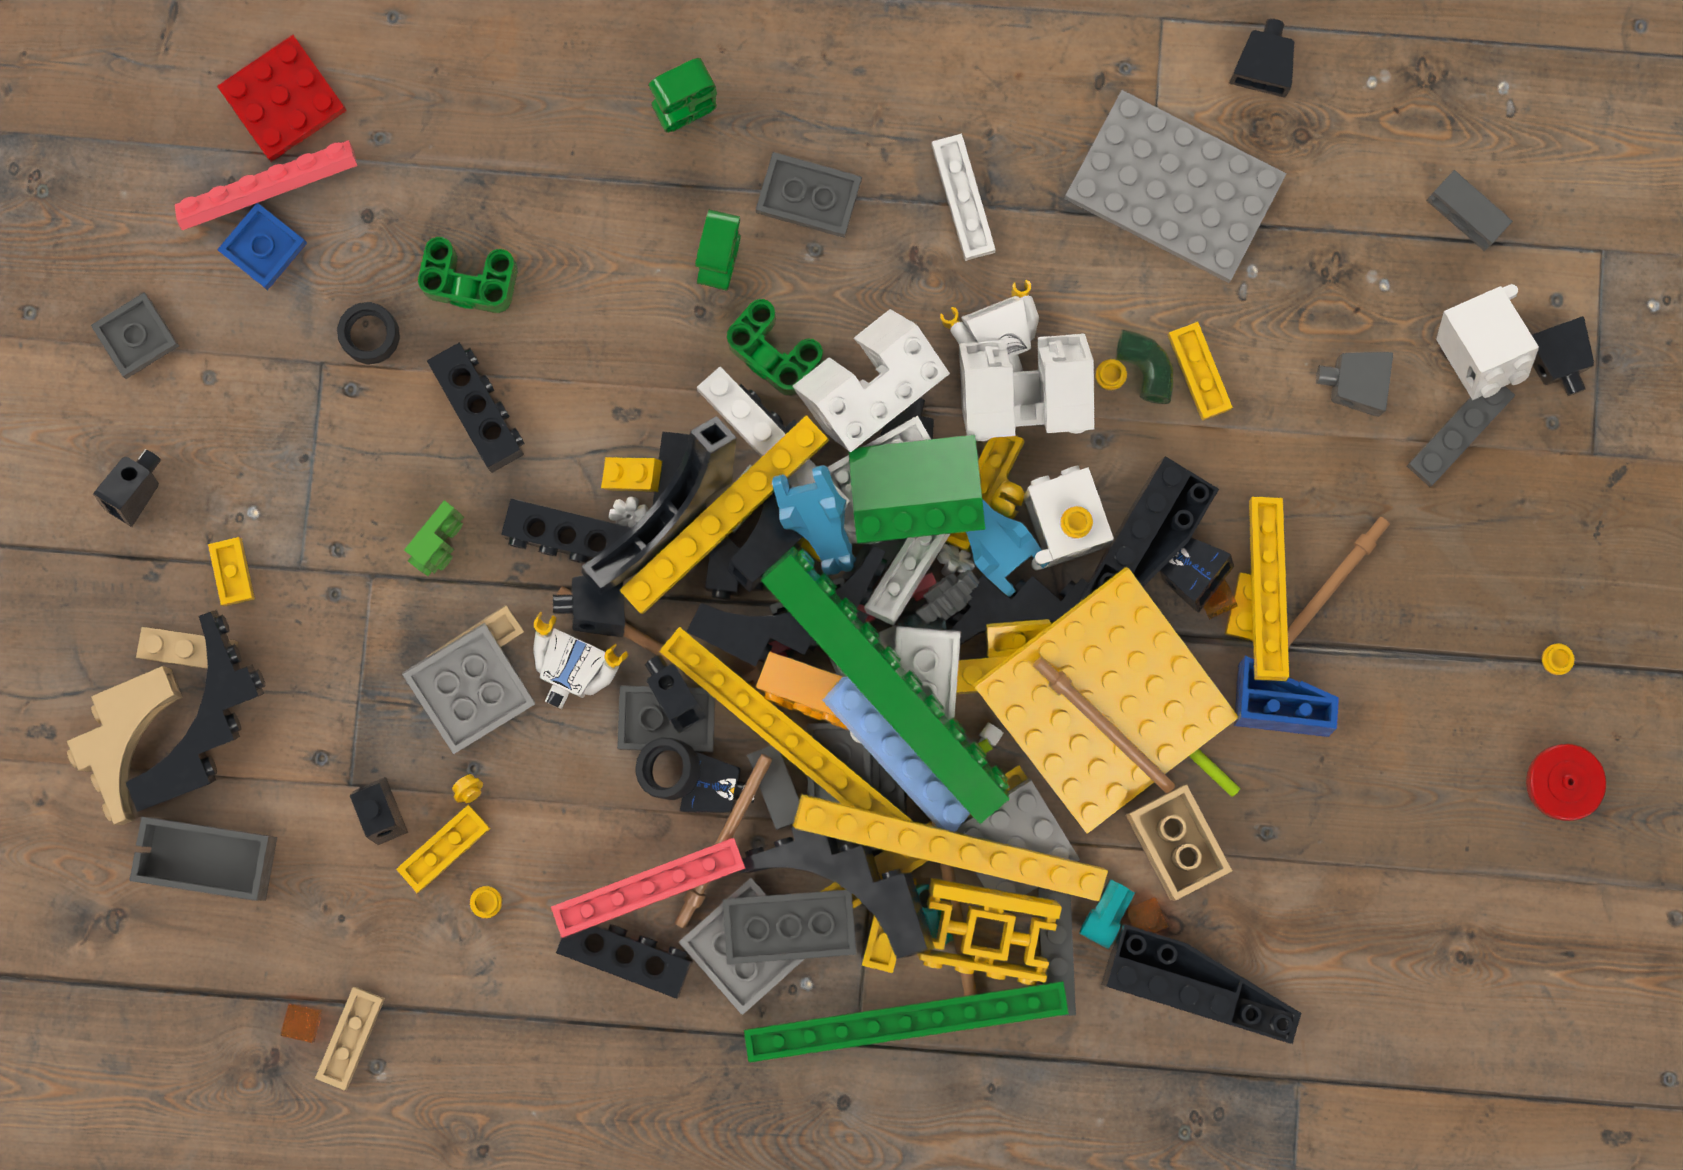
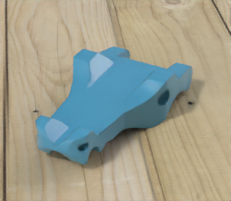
[772,465,857,575]
[965,499,1050,597]

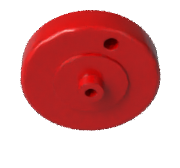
[1526,744,1606,821]

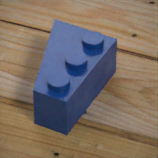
[1234,656,1339,737]

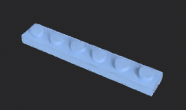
[822,677,970,832]

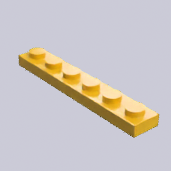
[1249,497,1289,681]

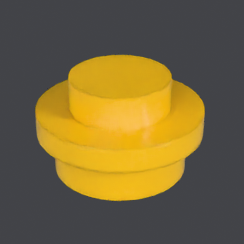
[1095,359,1127,391]
[1060,506,1093,539]
[1542,643,1574,675]
[452,774,483,803]
[470,886,502,918]

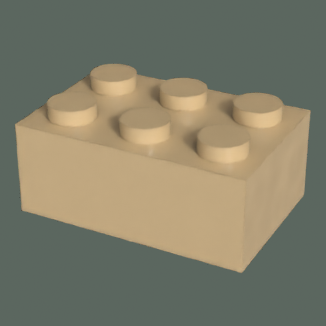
[1126,784,1232,901]

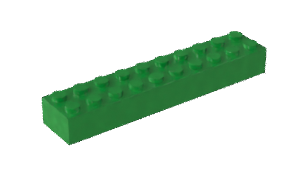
[761,547,1010,824]

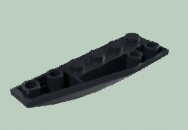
[1076,456,1219,605]
[1101,924,1301,1045]

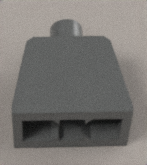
[1316,352,1393,417]

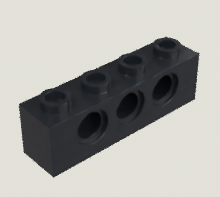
[426,342,525,473]
[501,499,631,564]
[556,924,692,999]

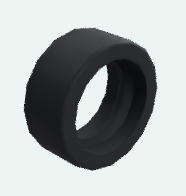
[337,302,400,364]
[635,737,701,800]

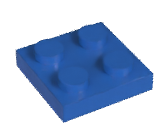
[217,203,307,290]

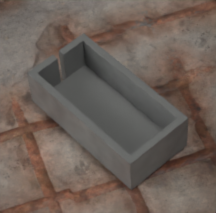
[129,817,277,901]

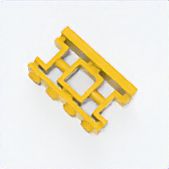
[917,878,1062,985]

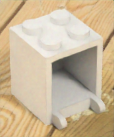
[1436,284,1539,400]
[1024,465,1114,570]

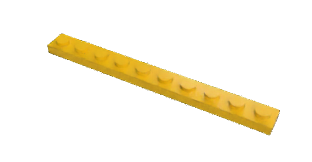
[659,627,914,857]
[793,794,1108,901]

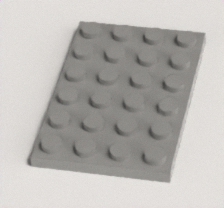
[1064,90,1287,283]

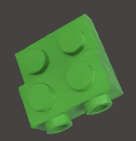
[404,500,464,576]

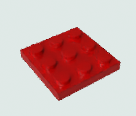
[217,35,347,162]

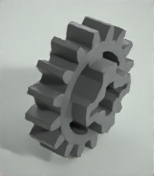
[916,570,979,624]

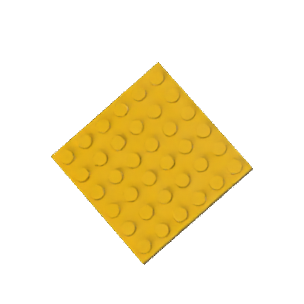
[973,567,1238,834]

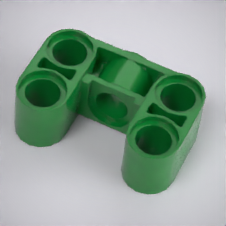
[648,58,717,133]
[695,209,741,291]
[418,237,518,313]
[727,299,823,396]

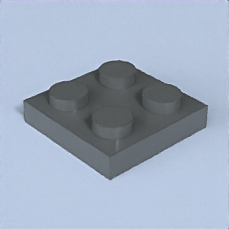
[91,293,179,379]

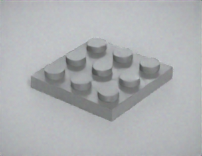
[402,623,535,754]
[956,778,1080,895]
[679,878,804,1015]

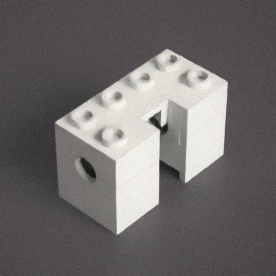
[792,309,950,452]
[959,334,1094,441]

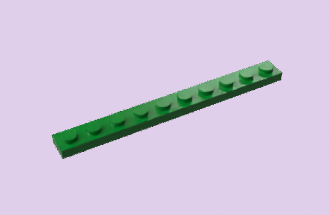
[744,981,1069,1063]

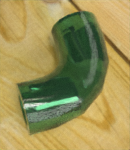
[1115,329,1174,404]

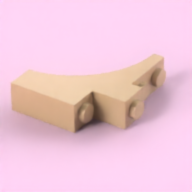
[67,666,183,825]

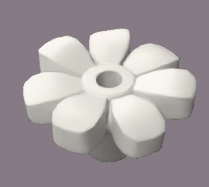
[609,497,648,528]
[937,544,975,577]

